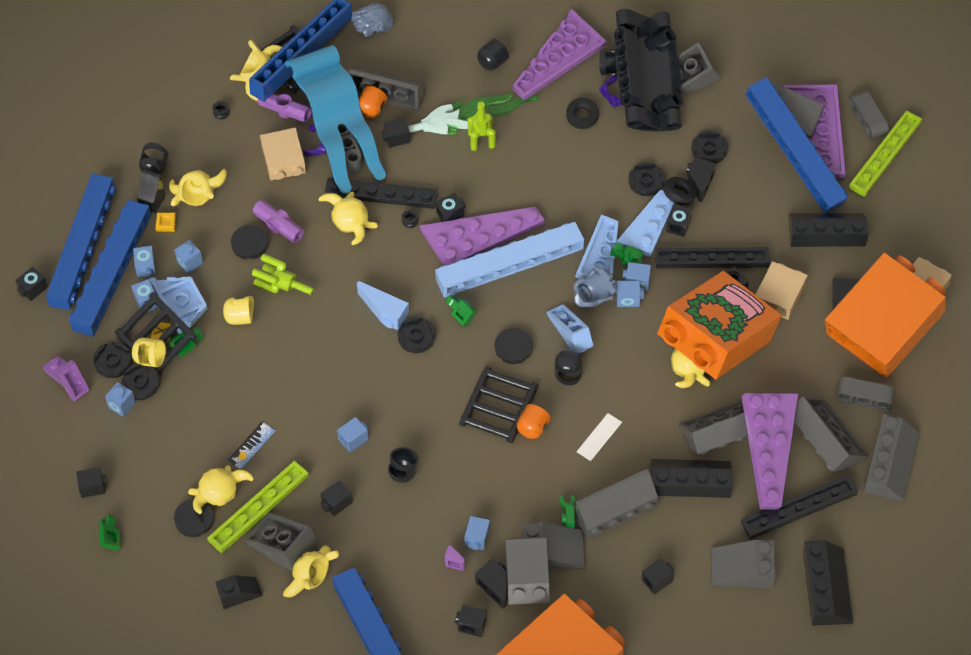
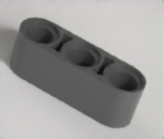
[849,91,889,139]
[338,124,362,173]
[836,377,895,411]

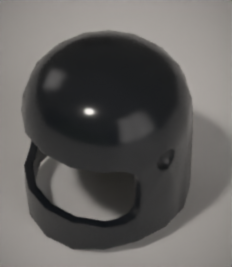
[477,38,509,71]
[599,49,617,75]
[139,142,169,175]
[554,349,583,386]
[388,447,418,483]

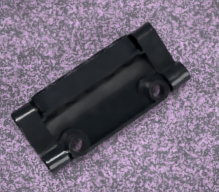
[614,9,683,132]

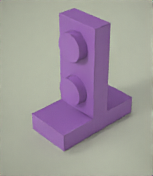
[42,356,89,402]

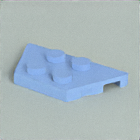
[149,277,207,335]

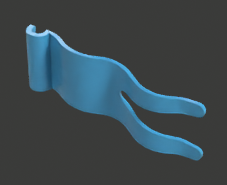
[285,45,386,194]

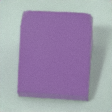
[444,545,465,571]

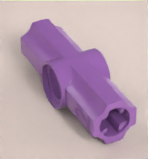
[257,93,312,122]
[253,200,304,243]

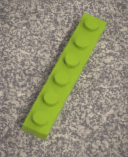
[849,110,922,197]
[207,461,309,554]

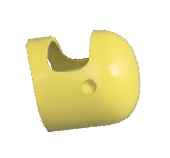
[223,296,254,325]
[132,337,166,367]

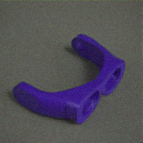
[599,76,622,107]
[303,125,326,156]

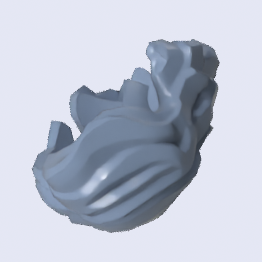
[351,3,394,37]
[573,267,617,307]

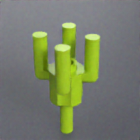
[467,102,496,151]
[252,254,314,295]

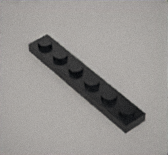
[325,178,437,209]
[655,247,770,268]
[741,475,858,539]

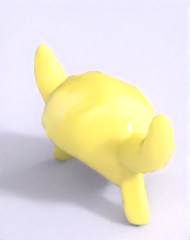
[230,40,283,101]
[169,169,227,206]
[318,192,378,245]
[671,348,711,388]
[188,465,254,514]
[283,545,339,598]

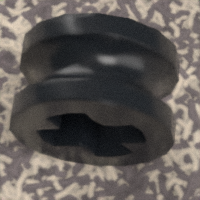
[212,101,229,120]
[402,210,419,228]

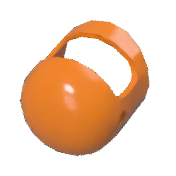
[358,86,388,119]
[517,404,551,439]

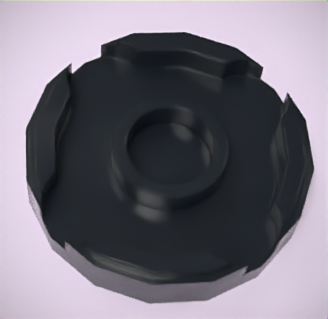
[691,131,728,163]
[629,162,665,196]
[231,225,268,259]
[397,317,436,353]
[495,328,533,364]
[93,342,132,378]
[121,363,160,400]
[174,499,214,537]

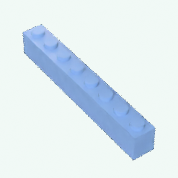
[435,222,584,298]

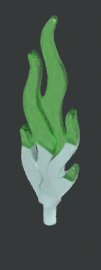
[408,93,539,134]

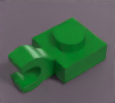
[610,243,644,266]
[445,295,477,326]
[168,327,204,358]
[560,495,575,528]
[98,514,121,551]

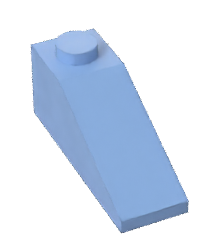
[357,281,409,330]
[547,304,593,353]

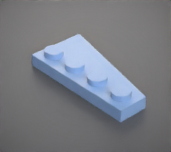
[616,190,675,257]
[575,214,619,280]

